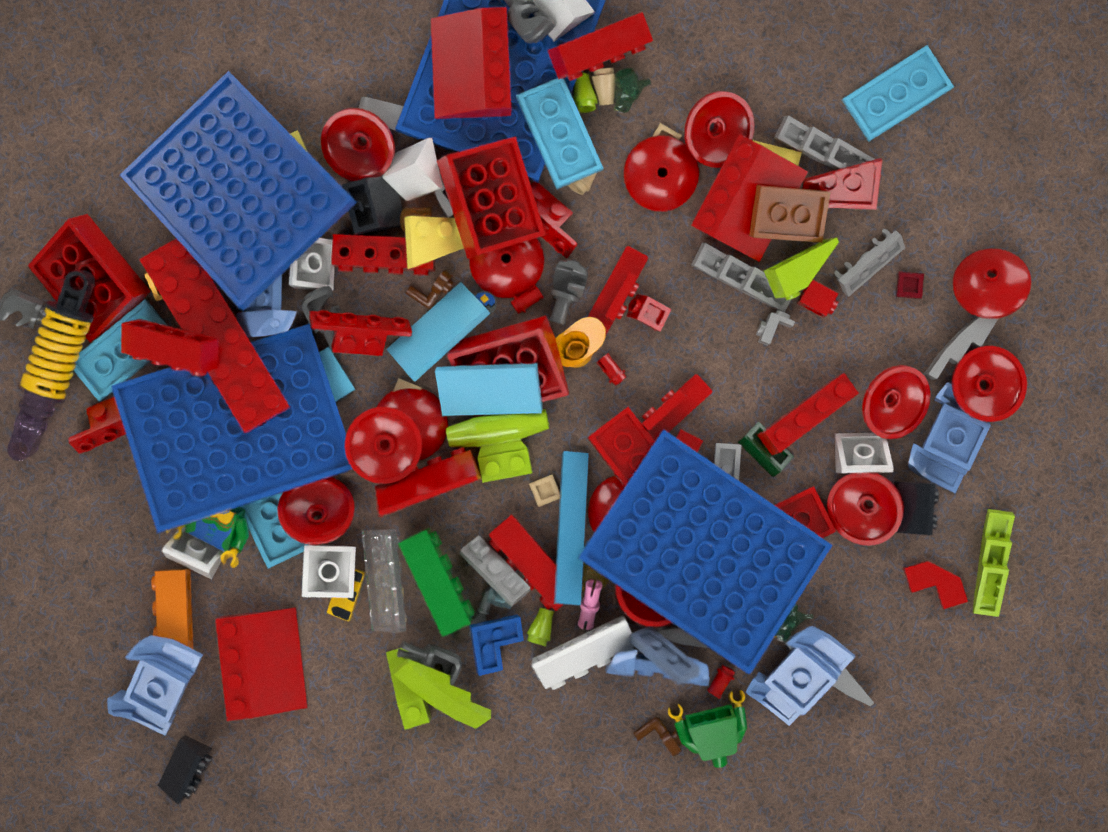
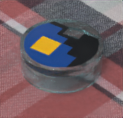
[474,291,497,316]

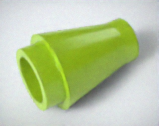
[573,73,598,113]
[526,608,554,647]

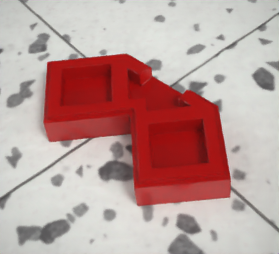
[903,561,968,609]

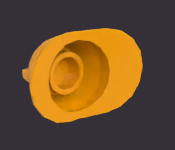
[555,317,606,368]

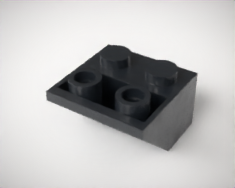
[342,177,405,236]
[894,481,939,536]
[158,735,213,804]

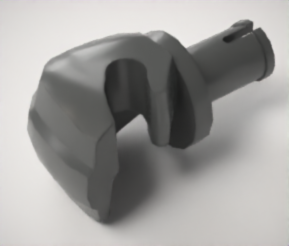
[504,0,555,43]
[549,259,588,325]
[301,286,339,353]
[0,289,54,329]
[397,641,462,686]

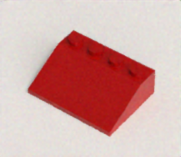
[431,7,511,119]
[691,134,808,262]
[437,136,546,259]
[28,214,151,343]
[447,316,569,417]
[375,447,482,516]
[215,607,308,721]

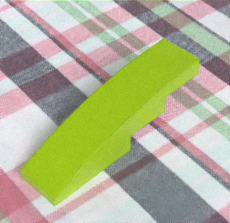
[973,509,1015,617]
[393,659,491,729]

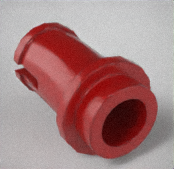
[510,285,544,314]
[596,353,627,386]
[707,664,735,699]

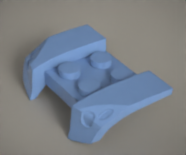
[237,274,297,337]
[908,382,991,493]
[746,626,855,726]
[107,635,203,736]
[605,650,709,686]

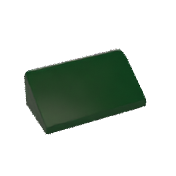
[738,421,794,477]

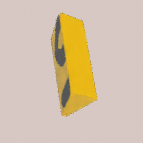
[327,569,366,622]

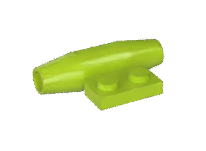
[446,409,549,483]

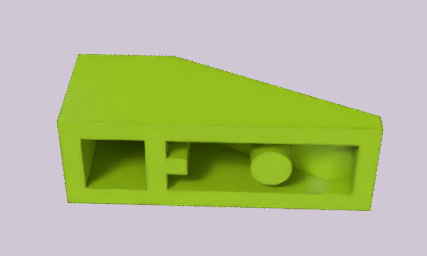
[764,237,839,300]
[386,648,431,729]

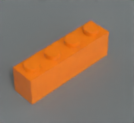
[151,568,193,649]

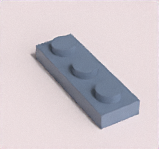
[630,626,700,685]

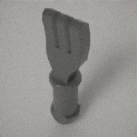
[467,587,495,637]

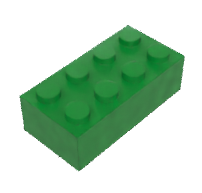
[398,528,475,637]

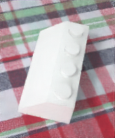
[532,615,634,690]

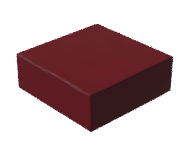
[896,271,924,299]

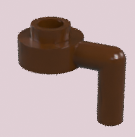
[405,270,455,309]
[633,717,682,757]

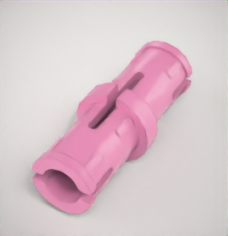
[578,579,602,630]

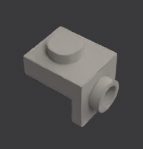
[756,310,795,346]

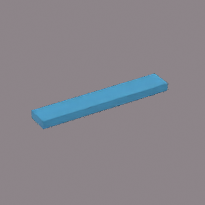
[554,451,589,605]

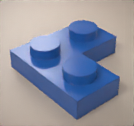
[469,614,524,676]

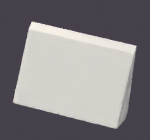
[532,0,595,42]
[382,138,443,201]
[289,238,335,291]
[835,433,894,473]
[162,527,224,579]
[302,544,356,598]

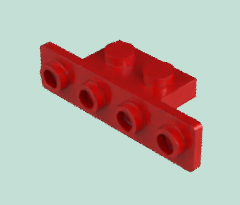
[531,181,578,258]
[588,246,648,335]
[309,310,412,356]
[641,374,712,441]
[68,397,126,454]

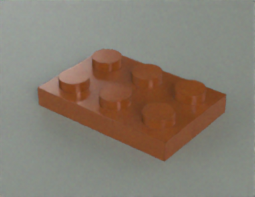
[749,185,831,243]

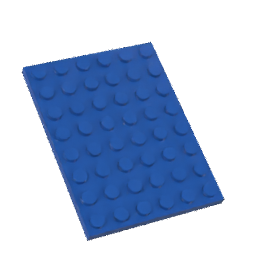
[395,0,606,183]
[120,71,356,311]
[111,324,353,533]
[578,430,832,675]

